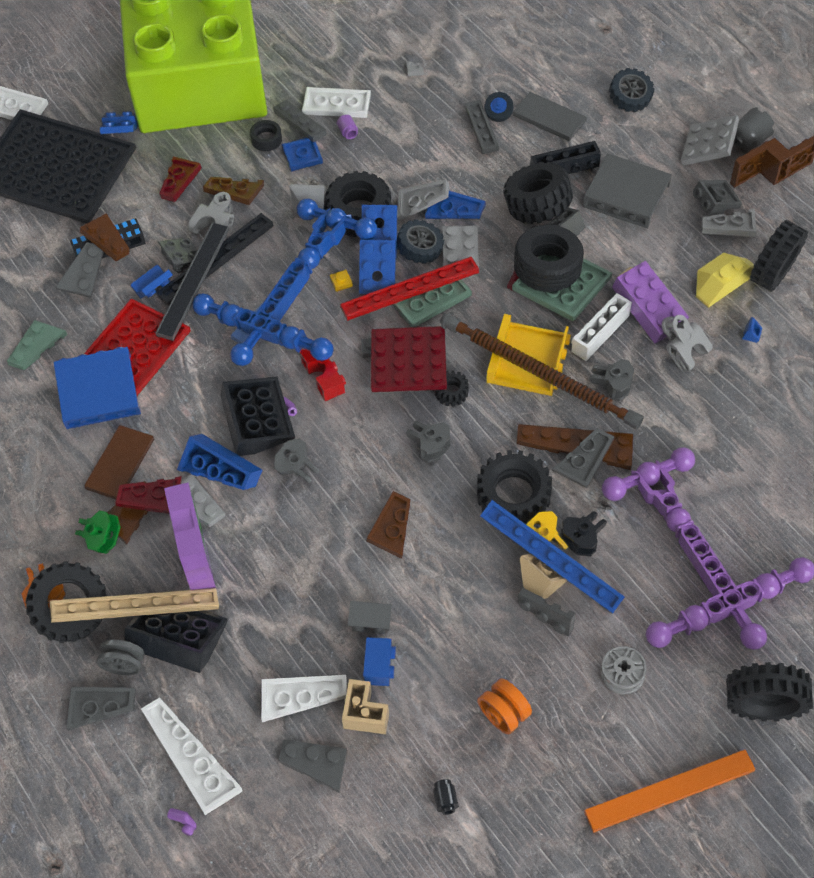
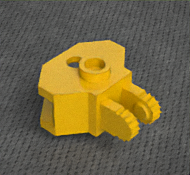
[526,511,568,550]

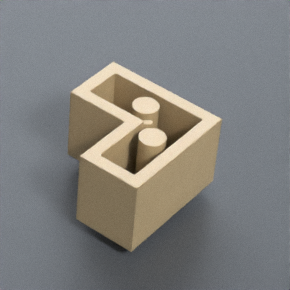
[342,679,389,734]

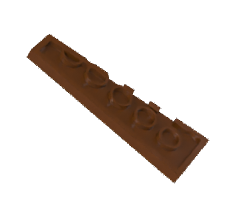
[517,424,633,470]

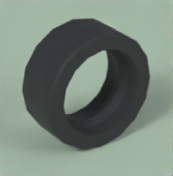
[250,120,282,151]

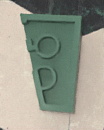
[7,320,67,370]

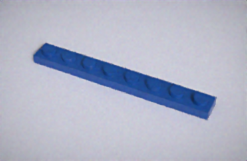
[480,500,625,614]

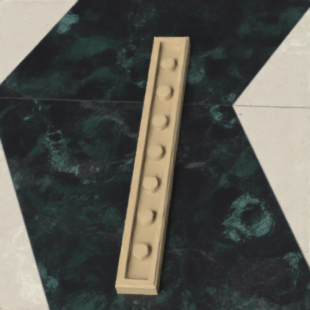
[50,588,219,623]

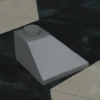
[290,184,326,224]

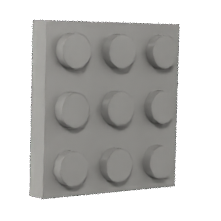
[680,115,740,166]

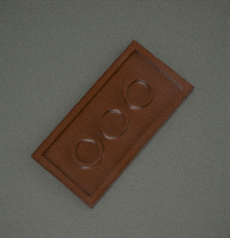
[84,425,155,500]

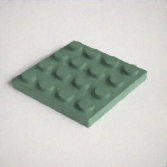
[512,255,612,322]

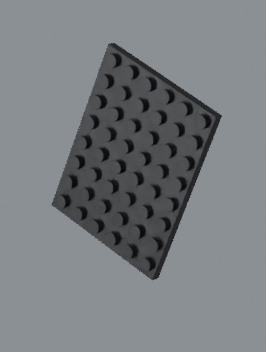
[0,109,136,223]

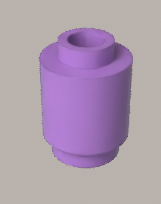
[337,115,358,139]

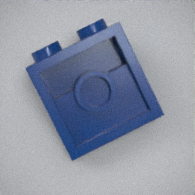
[100,111,138,134]

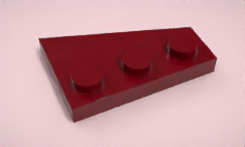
[159,156,202,202]
[115,476,182,514]

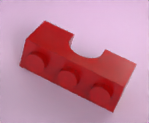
[300,349,346,401]

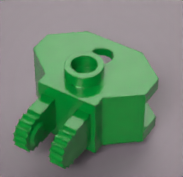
[75,510,121,554]

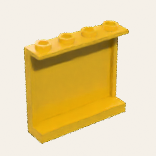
[487,314,571,396]

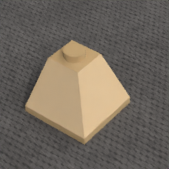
[520,554,567,599]

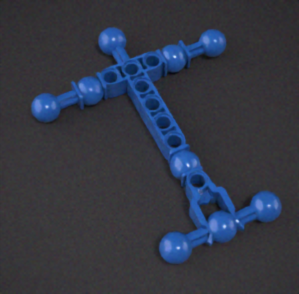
[192,199,377,366]

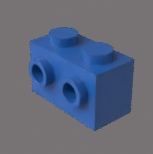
[363,637,396,686]

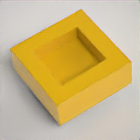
[330,270,353,292]

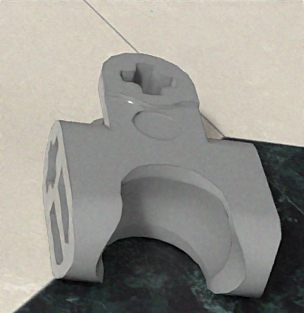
[189,192,234,234]
[662,315,713,372]

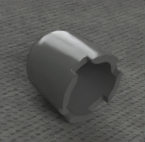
[734,107,774,150]

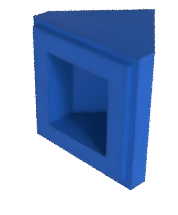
[742,317,762,343]

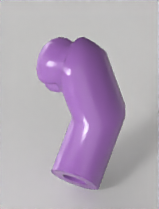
[284,397,297,416]
[167,808,197,836]

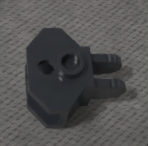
[561,511,607,557]

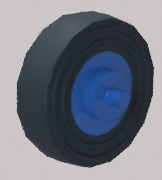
[484,92,514,122]

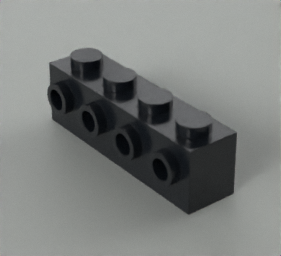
[530,141,601,174]

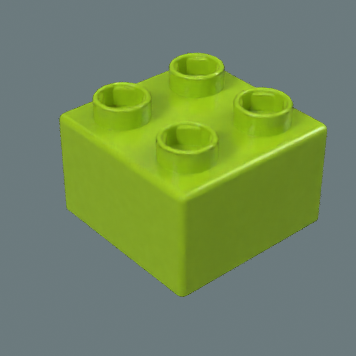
[120,0,268,133]

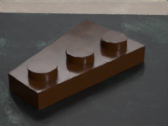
[108,481,149,545]

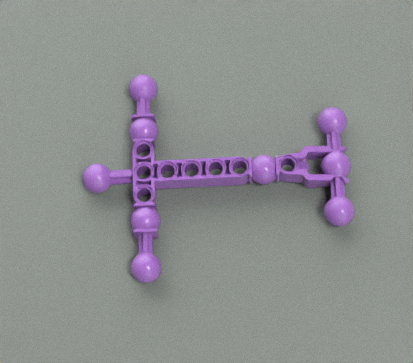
[602,447,814,650]

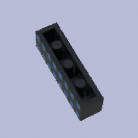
[70,218,146,258]

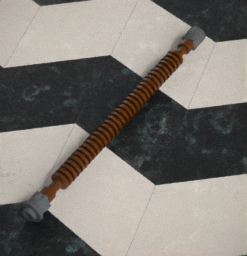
[440,312,644,430]

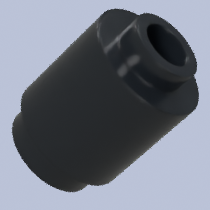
[433,779,459,815]

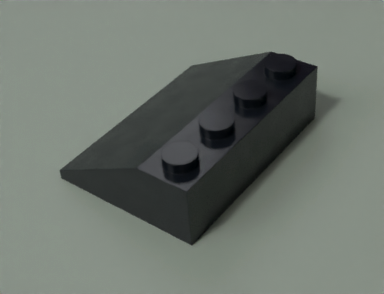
[220,376,295,456]
[124,610,228,673]

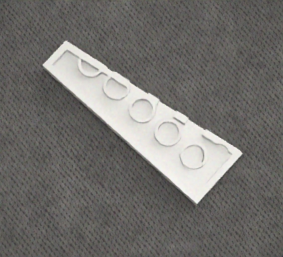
[141,697,242,815]

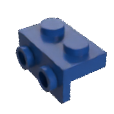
[130,265,173,299]

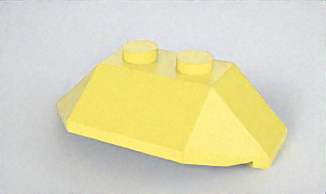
[696,253,754,308]

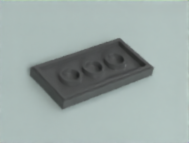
[513,92,587,141]

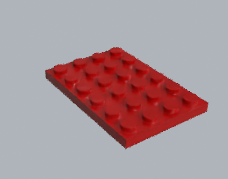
[84,299,191,396]

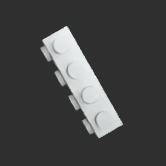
[571,293,632,361]

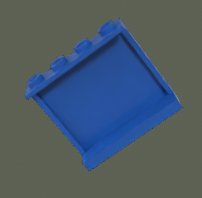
[54,347,141,429]

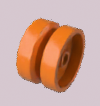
[477,678,532,735]

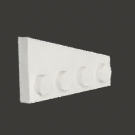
[261,675,347,722]

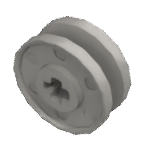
[601,646,647,695]

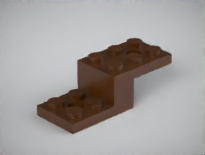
[730,136,814,188]

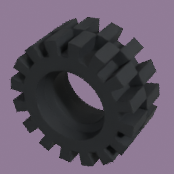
[435,370,469,407]

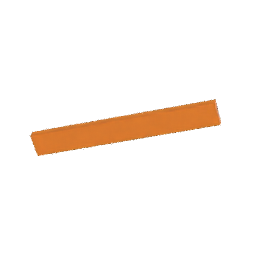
[584,750,755,833]

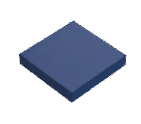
[282,138,323,171]

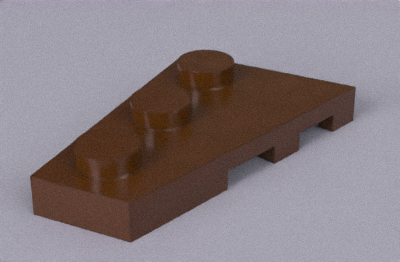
[203,177,264,205]
[80,213,130,261]
[366,491,411,559]

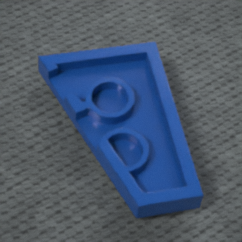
[425,191,486,219]

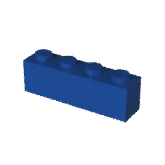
[177,434,262,490]

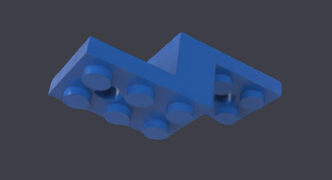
[359,205,397,294]

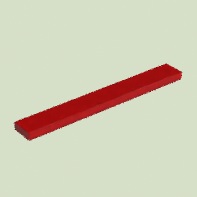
[340,256,479,321]

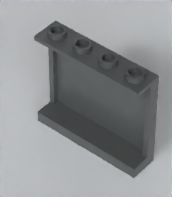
[583,153,672,229]

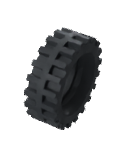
[750,220,808,292]
[477,450,552,524]
[26,561,106,643]
[726,662,813,722]

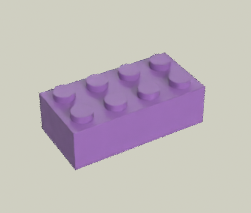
[612,261,689,343]

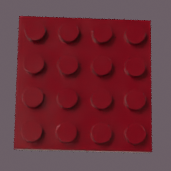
[371,326,447,392]

